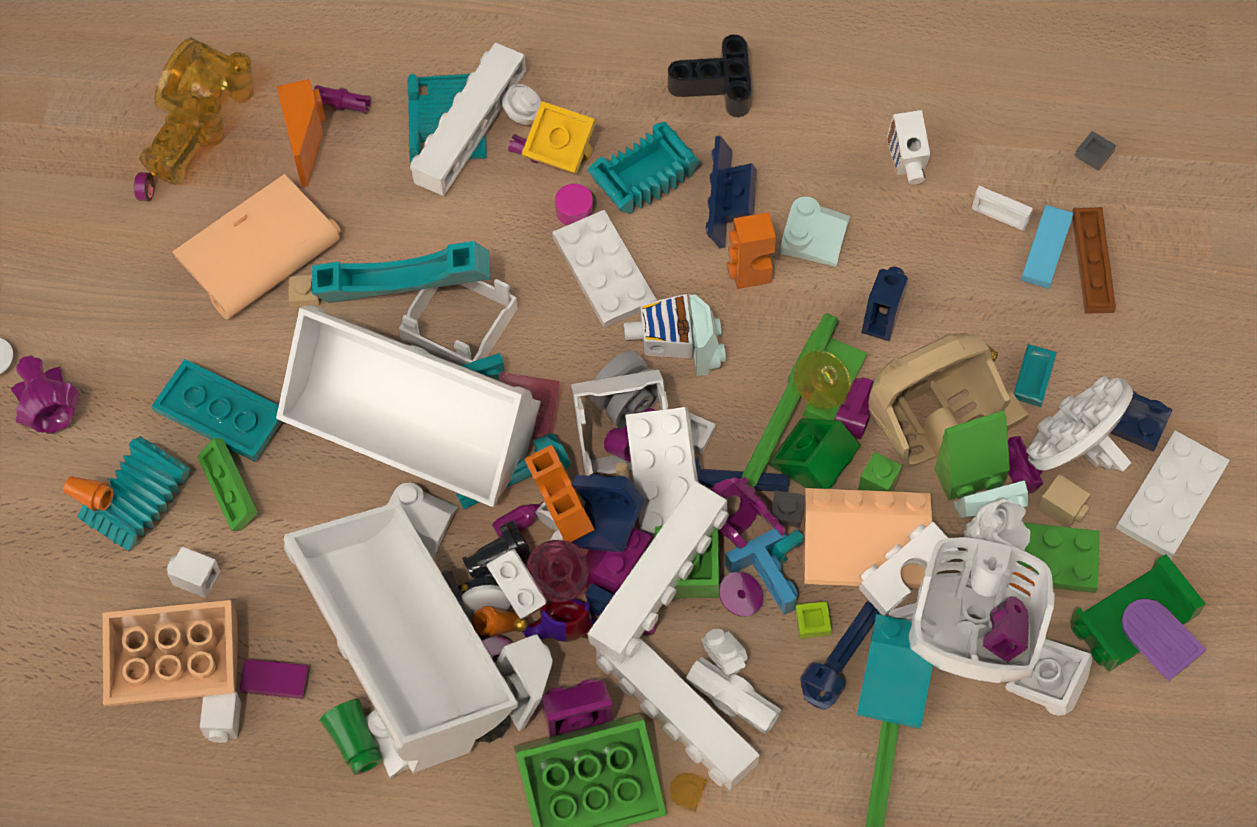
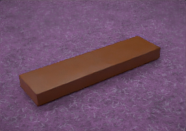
[1072,207,1116,314]

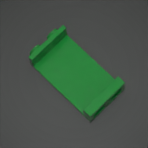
[1070,554,1206,672]

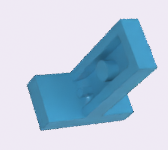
[725,529,798,615]

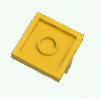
[522,101,596,175]

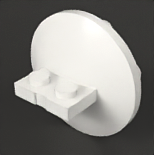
[1026,376,1133,471]

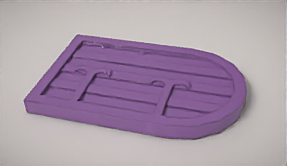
[1121,599,1206,682]

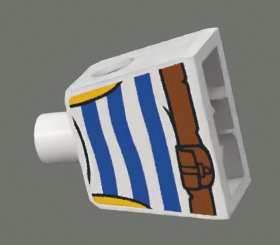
[886,110,930,185]
[624,294,693,358]

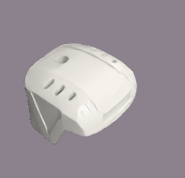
[909,537,1055,683]

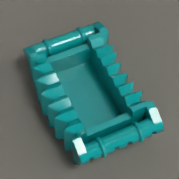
[587,121,700,215]
[77,436,191,552]

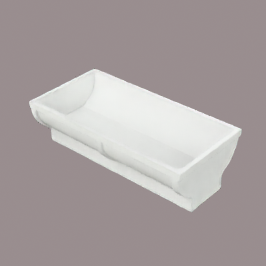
[276,305,541,507]
[284,502,518,773]

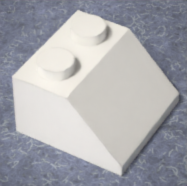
[495,634,553,731]

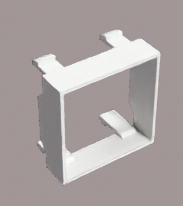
[399,279,518,366]
[571,370,668,475]

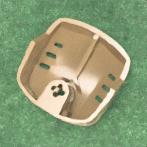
[869,333,1010,467]

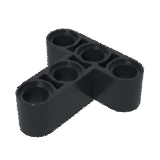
[667,34,751,117]

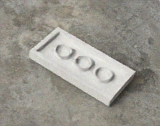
[552,210,656,328]
[625,407,698,537]
[1116,430,1230,559]

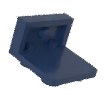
[570,474,645,552]

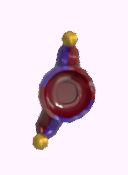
[513,596,597,642]

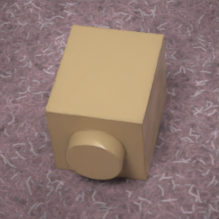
[1038,474,1090,528]

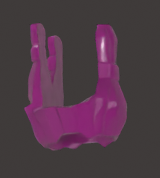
[11,355,80,434]
[711,477,785,549]

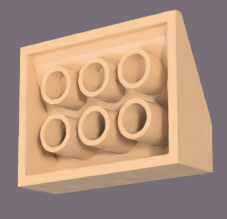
[803,488,932,588]
[102,600,238,707]

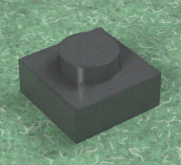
[1075,131,1116,171]
[771,490,805,528]

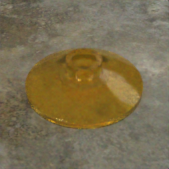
[794,351,851,409]

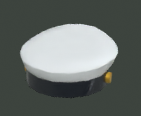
[458,577,511,623]

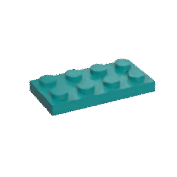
[152,359,283,462]

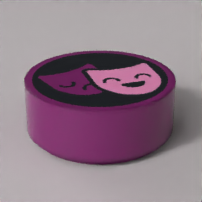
[134,172,155,201]

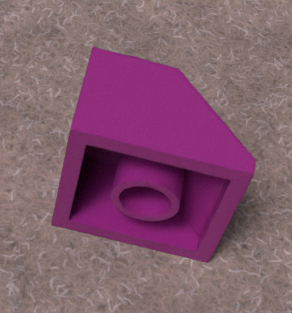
[571,528,653,595]
[541,679,613,737]

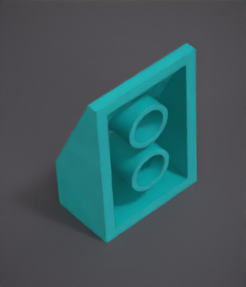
[856,614,933,729]

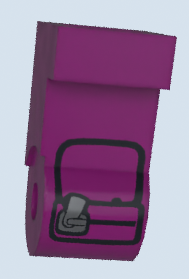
[983,597,1029,663]

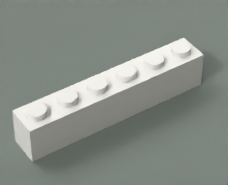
[410,43,526,196]
[588,481,729,664]
[596,638,759,791]

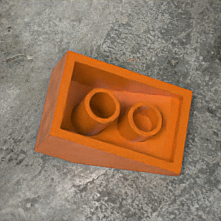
[276,79,326,187]

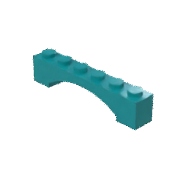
[312,241,490,303]

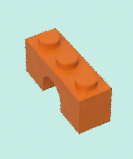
[727,212,776,289]
[524,445,595,544]

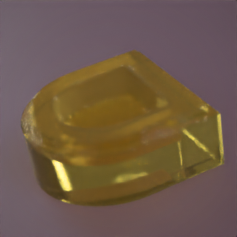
[670,773,707,813]

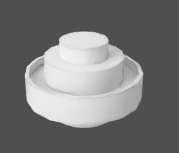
[502,84,541,125]

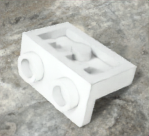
[486,549,547,619]

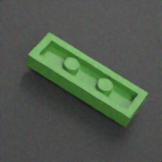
[197,438,258,531]

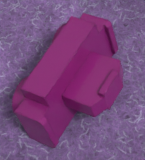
[1008,436,1044,494]

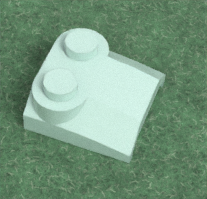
[780,196,850,267]
[689,294,726,376]
[953,481,1028,518]

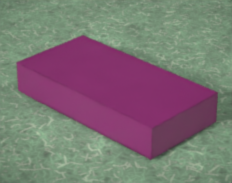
[239,659,309,699]

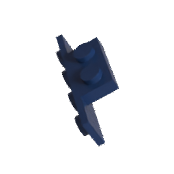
[706,135,757,248]

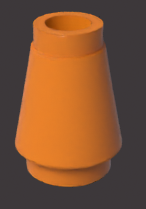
[63,476,114,511]
[472,606,519,638]

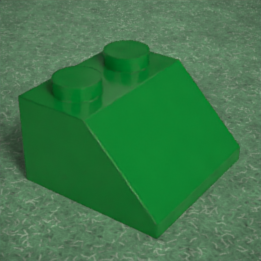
[768,418,860,489]

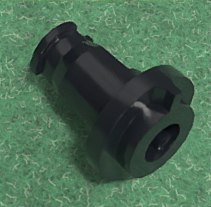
[462,520,533,579]

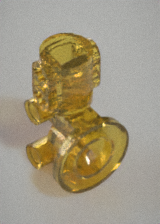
[139,37,254,185]

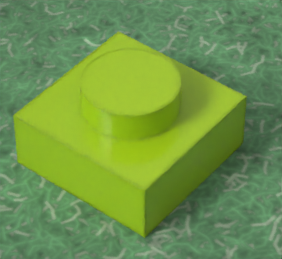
[795,601,832,639]

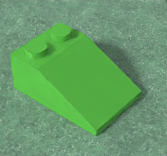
[934,410,1010,501]

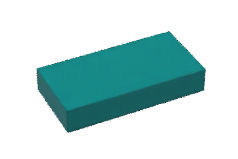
[1013,344,1057,407]

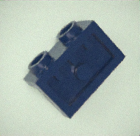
[1110,390,1173,452]

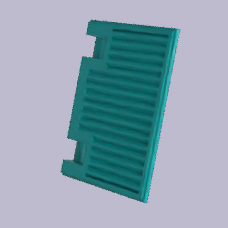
[407,74,487,163]

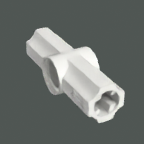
[686,657,781,735]

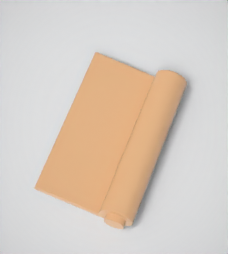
[172,174,341,320]

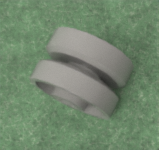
[588,350,665,428]

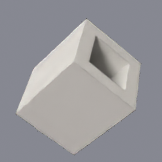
[167,547,221,598]
[200,691,241,743]

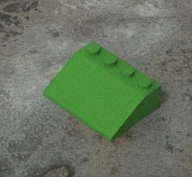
[514,714,667,827]

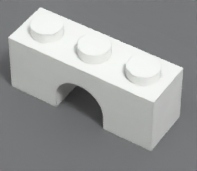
[858,522,959,616]

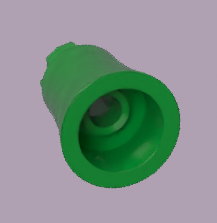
[319,699,383,775]

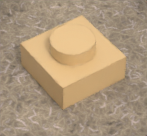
[289,275,320,307]

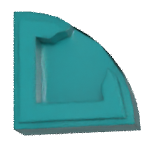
[770,529,804,565]

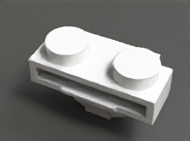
[701,629,748,675]

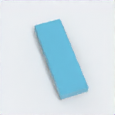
[1021,205,1073,289]

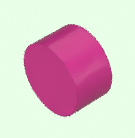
[555,184,593,226]

